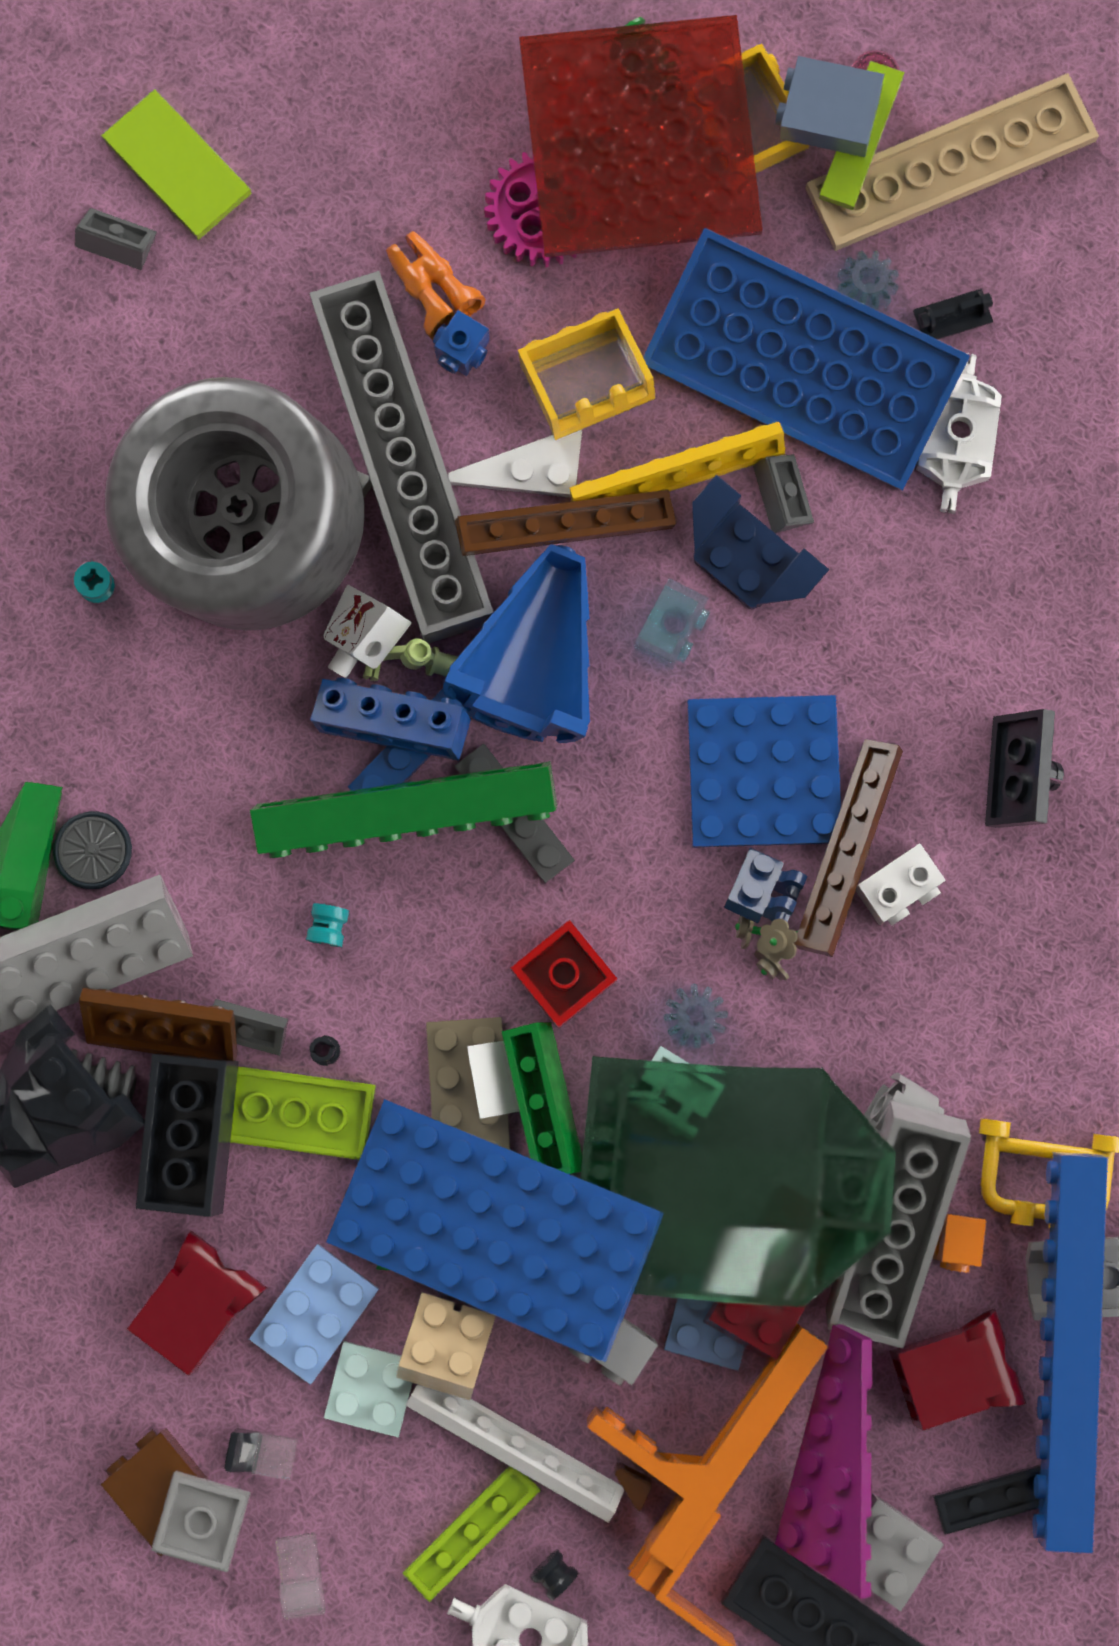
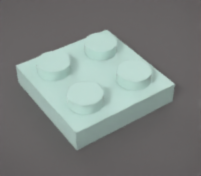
[324,1341,412,1437]

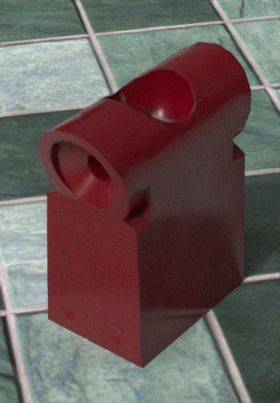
[127,1231,268,1376]
[889,1309,1027,1431]

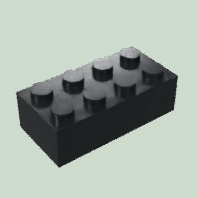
[136,1053,239,1217]

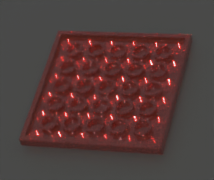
[519,15,763,258]

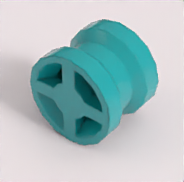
[74,561,115,603]

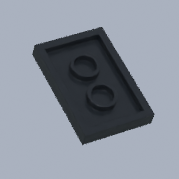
[985,709,1064,828]

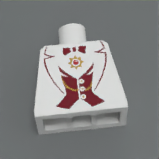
[324,585,412,678]

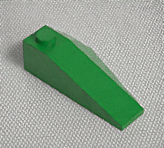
[0,781,63,931]

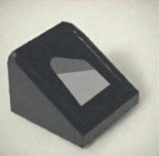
[224,1428,263,1472]

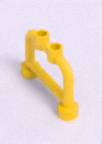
[979,1118,1119,1228]

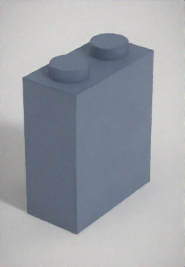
[775,56,884,157]

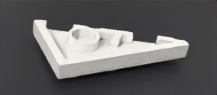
[448,429,582,497]

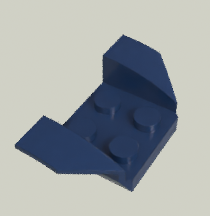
[692,474,830,609]

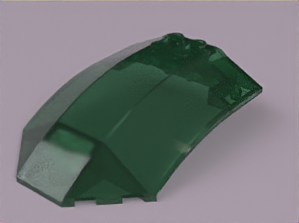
[580,1056,896,1307]

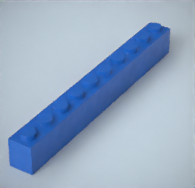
[1032,1152,1108,1553]

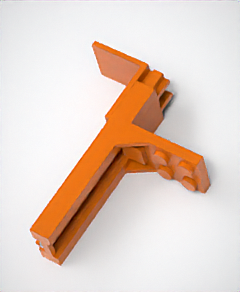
[586,1324,828,1646]

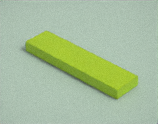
[819,61,905,211]
[402,1466,541,1602]

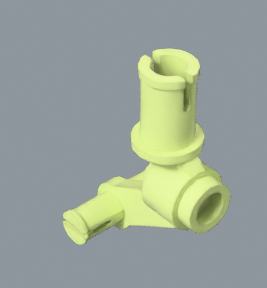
[363,639,458,681]

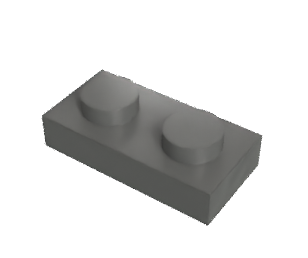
[212,999,288,1056]

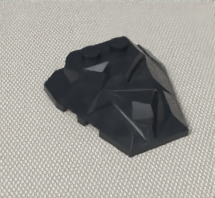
[0,1005,145,1188]

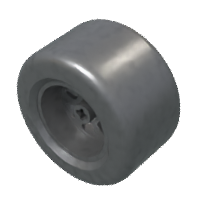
[105,377,364,630]

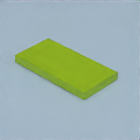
[101,89,252,240]
[230,1066,376,1160]

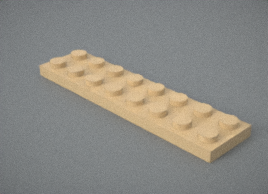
[805,73,1099,251]

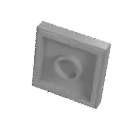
[151,1471,251,1572]

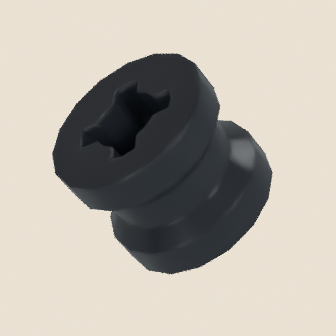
[530,1549,579,1601]

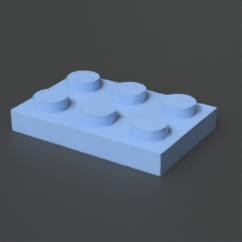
[249,1244,379,1385]

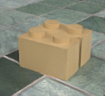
[396,1292,496,1401]

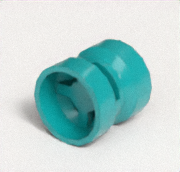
[306,903,350,948]

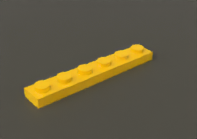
[569,422,785,502]

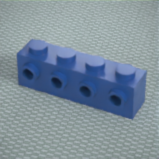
[310,677,471,761]

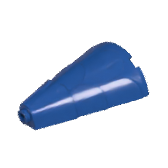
[443,544,590,743]

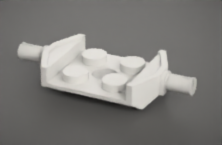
[916,353,1002,514]
[447,1584,588,1646]

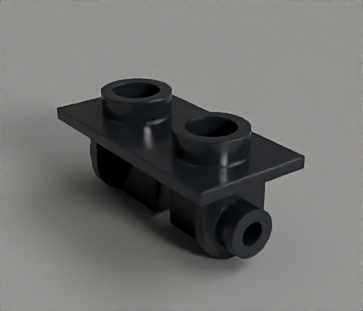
[913,288,994,340]

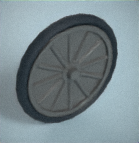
[53,811,132,889]

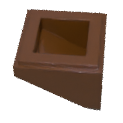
[614,1462,652,1512]

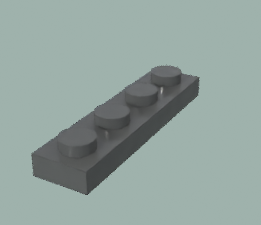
[455,744,575,884]

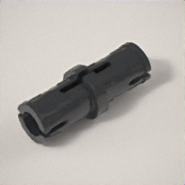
[309,1035,341,1066]

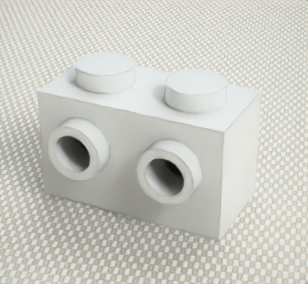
[855,843,946,926]

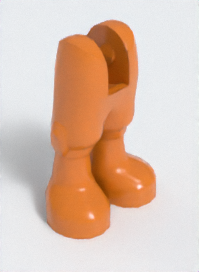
[386,231,486,340]

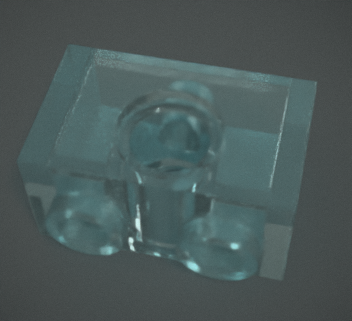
[634,578,711,669]

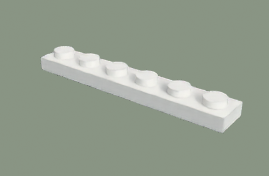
[405,1384,624,1523]

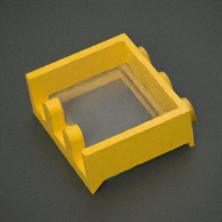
[683,43,810,186]
[518,308,655,440]

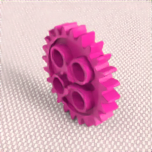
[484,149,601,267]

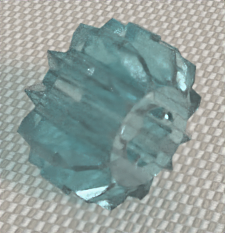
[837,250,899,311]
[663,984,728,1049]

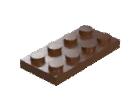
[79,988,238,1061]

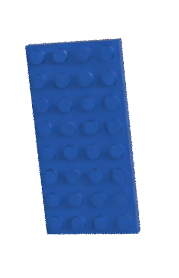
[643,228,971,490]
[326,1099,664,1362]

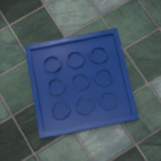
[687,695,841,848]

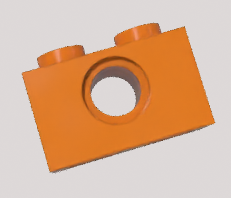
[932,1214,986,1273]

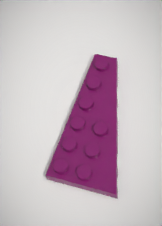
[775,1324,872,1599]

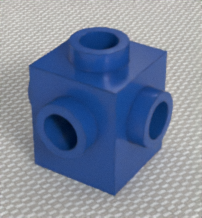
[433,310,490,376]

